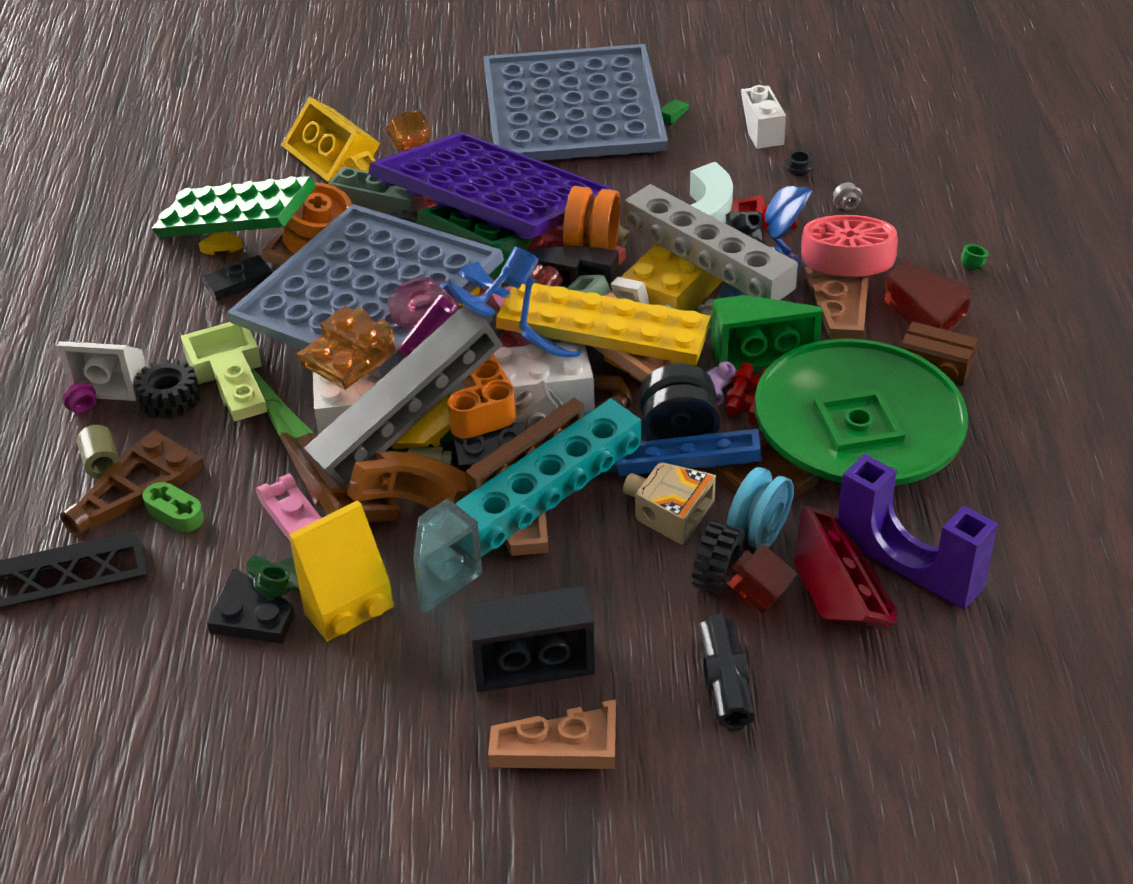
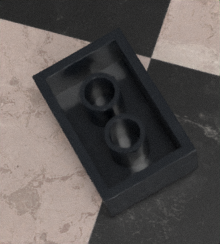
[465,586,595,693]

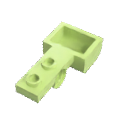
[181,322,267,422]

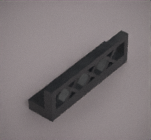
[0,530,148,608]

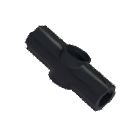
[699,614,754,731]

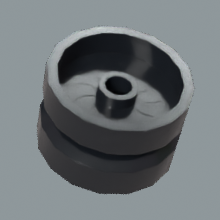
[639,364,720,441]

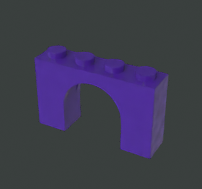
[838,454,998,610]

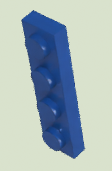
[617,429,762,476]

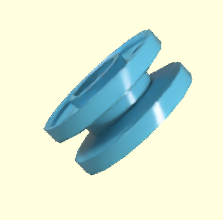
[726,467,794,552]

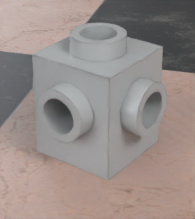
[514,381,564,429]

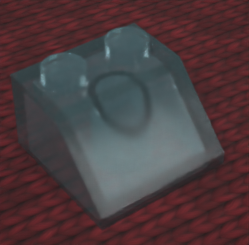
[413,498,482,614]

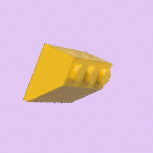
[281,96,381,182]

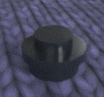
[784,150,814,176]

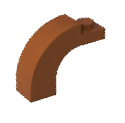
[347,451,468,523]

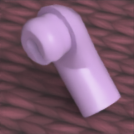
[707,362,736,405]

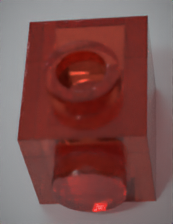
[727,543,798,614]

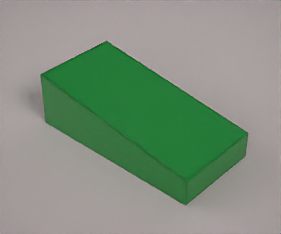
[660,99,689,125]

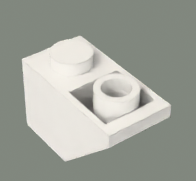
[741,85,786,149]

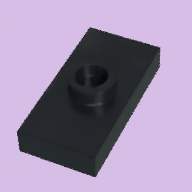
[202,255,272,300]

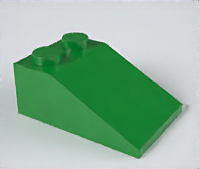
[711,295,822,372]

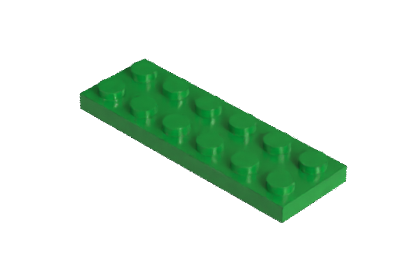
[152,176,316,238]

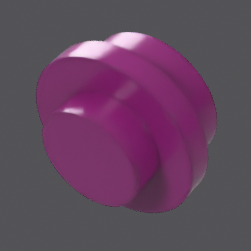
[62,382,97,414]

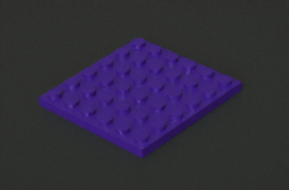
[368,132,614,239]

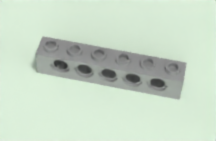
[624,184,798,300]

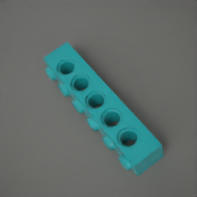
[449,398,641,558]

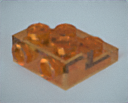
[297,306,397,390]

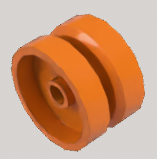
[282,183,351,253]
[563,186,621,250]

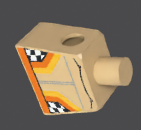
[623,463,716,545]

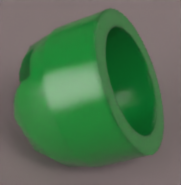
[961,244,989,271]

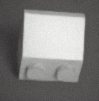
[57,341,146,401]

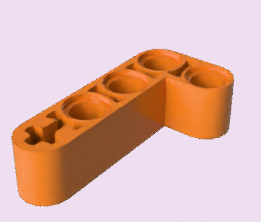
[447,354,516,438]

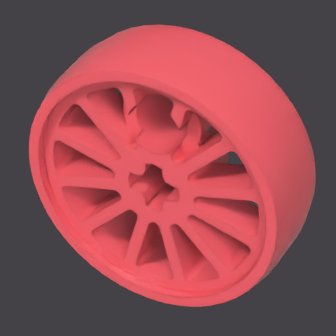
[801,215,898,277]

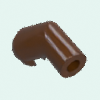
[593,374,632,408]

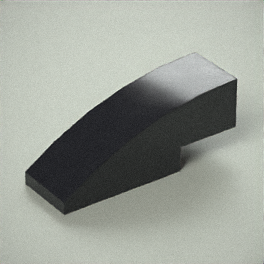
[527,246,619,290]

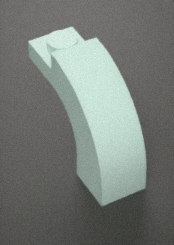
[690,162,733,224]

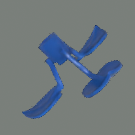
[718,186,813,299]
[440,246,582,358]

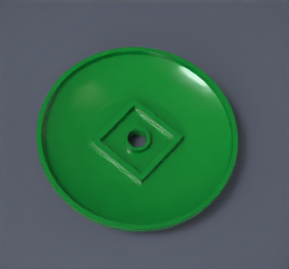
[755,339,968,486]

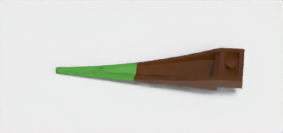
[251,369,401,522]

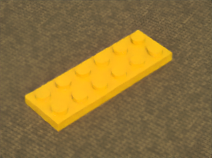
[496,283,711,366]

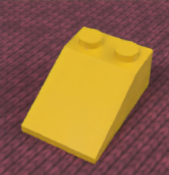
[289,500,393,642]

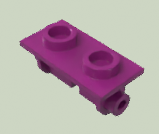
[398,294,460,356]

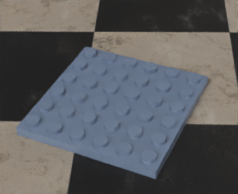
[483,44,668,161]
[227,204,504,379]

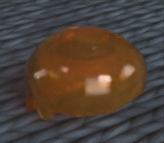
[386,110,431,152]

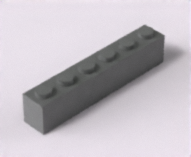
[304,306,503,488]

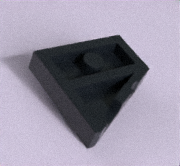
[207,569,295,644]

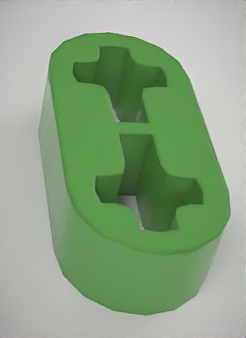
[142,482,204,532]

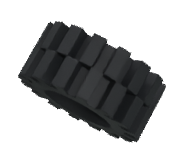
[134,359,200,419]
[692,521,745,596]

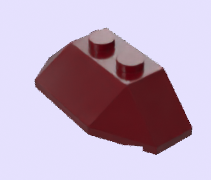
[794,505,898,628]

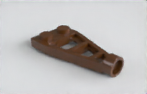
[60,430,204,536]

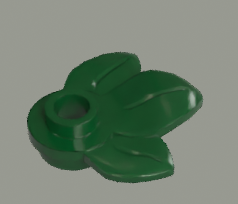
[246,555,300,599]

